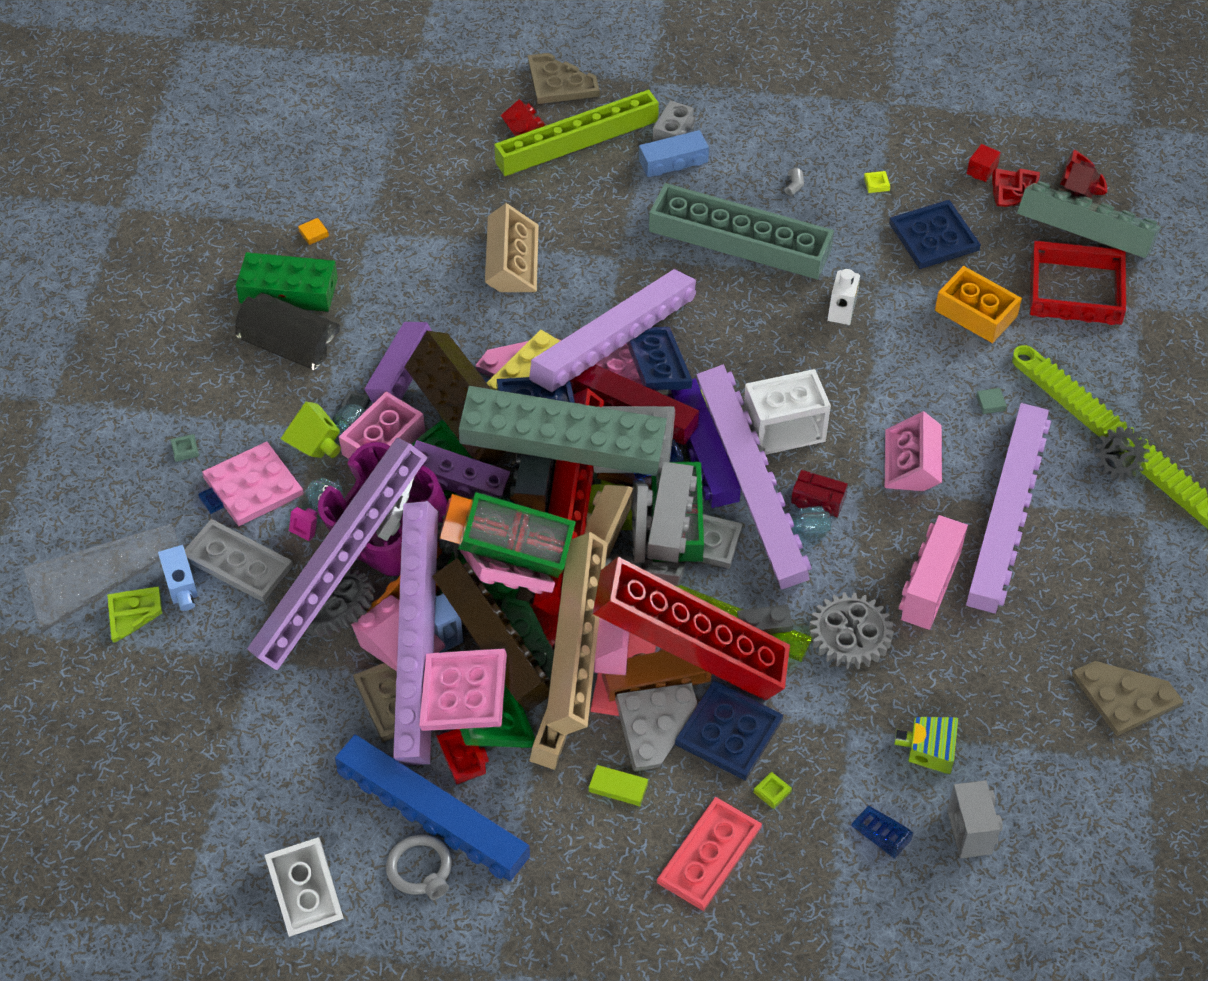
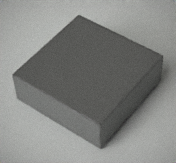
[339,390,371,417]

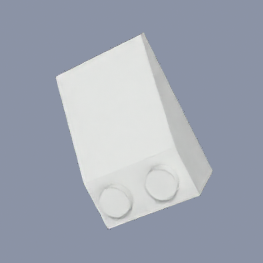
[265,837,344,937]

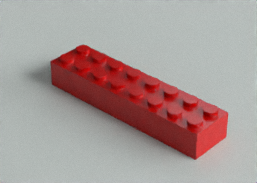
[592,557,790,701]

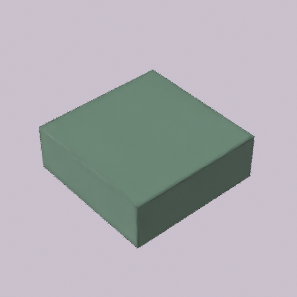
[976,388,1007,414]
[170,434,199,462]

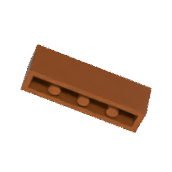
[602,649,712,702]

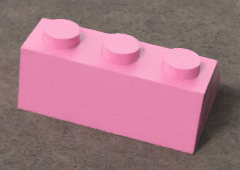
[885,411,942,491]
[594,618,629,675]

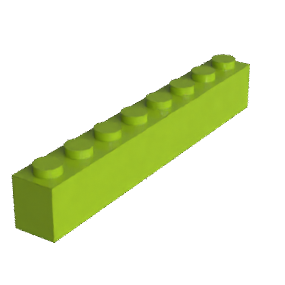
[494,90,659,176]

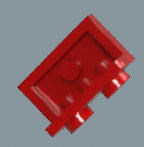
[500,99,546,136]
[437,729,489,785]

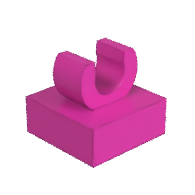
[289,507,318,541]

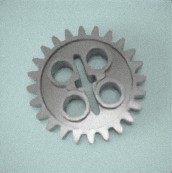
[809,592,894,669]

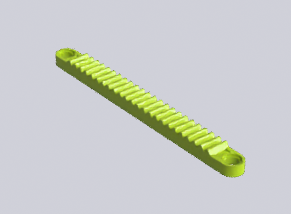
[1012,345,1208,529]

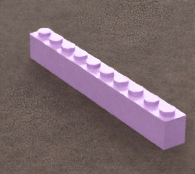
[529,269,696,392]
[697,364,812,589]
[966,403,1051,614]
[247,437,428,670]
[393,501,438,766]

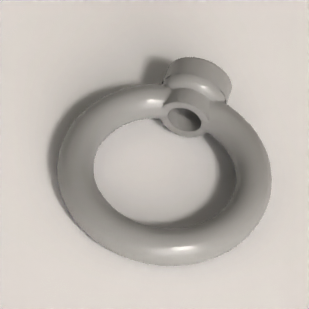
[386,834,452,900]

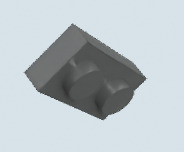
[737,604,793,634]

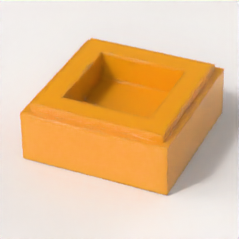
[298,218,329,245]

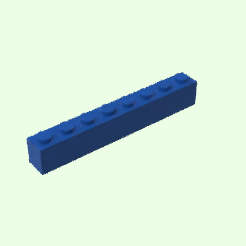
[335,734,530,882]

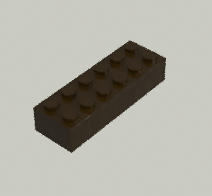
[404,331,506,464]
[432,558,551,712]

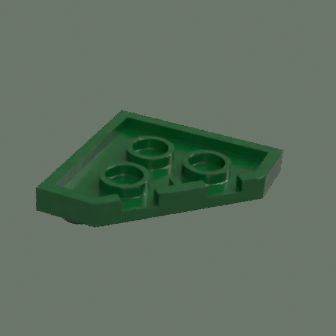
[500,596,554,687]

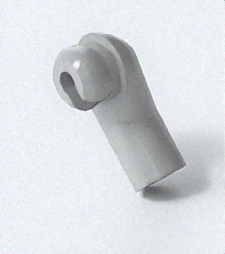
[784,168,804,197]

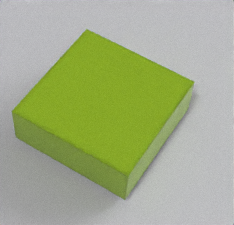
[753,772,792,809]

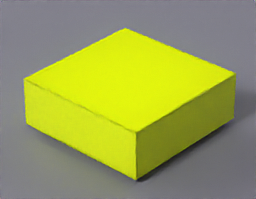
[864,171,890,193]

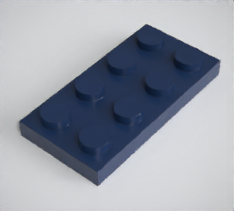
[627,327,693,391]

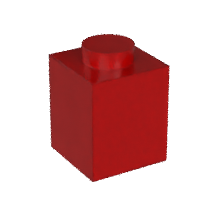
[967,144,1001,182]

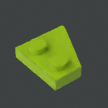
[107,586,163,643]

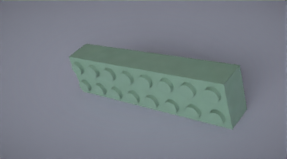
[649,183,834,280]
[459,386,667,476]

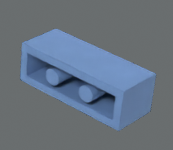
[639,130,709,177]

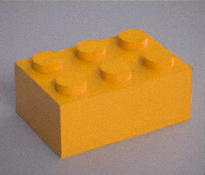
[935,266,1022,344]

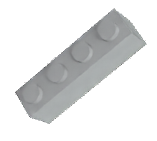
[647,462,697,563]

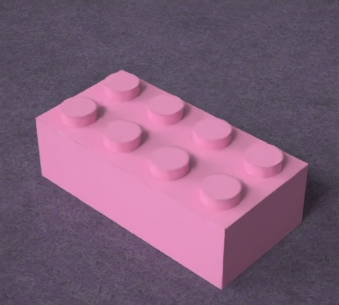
[899,515,968,630]

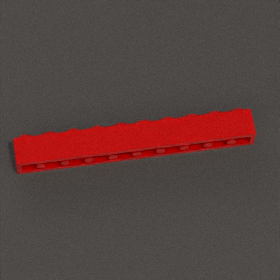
[534,388,604,616]

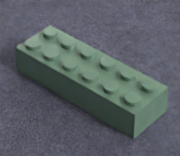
[1017,181,1161,258]

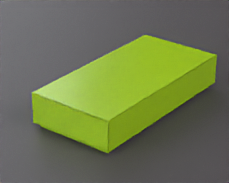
[589,765,648,806]

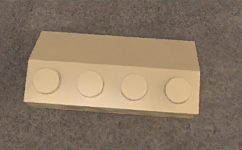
[485,203,539,292]
[585,485,633,560]

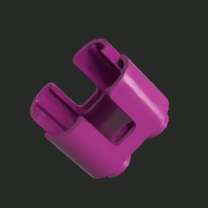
[318,442,448,576]

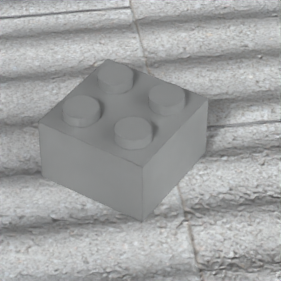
[947,780,1003,858]

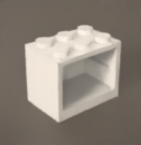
[743,369,831,455]

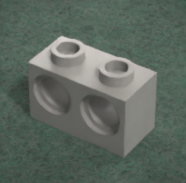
[653,100,696,142]

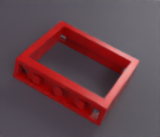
[1029,241,1126,325]

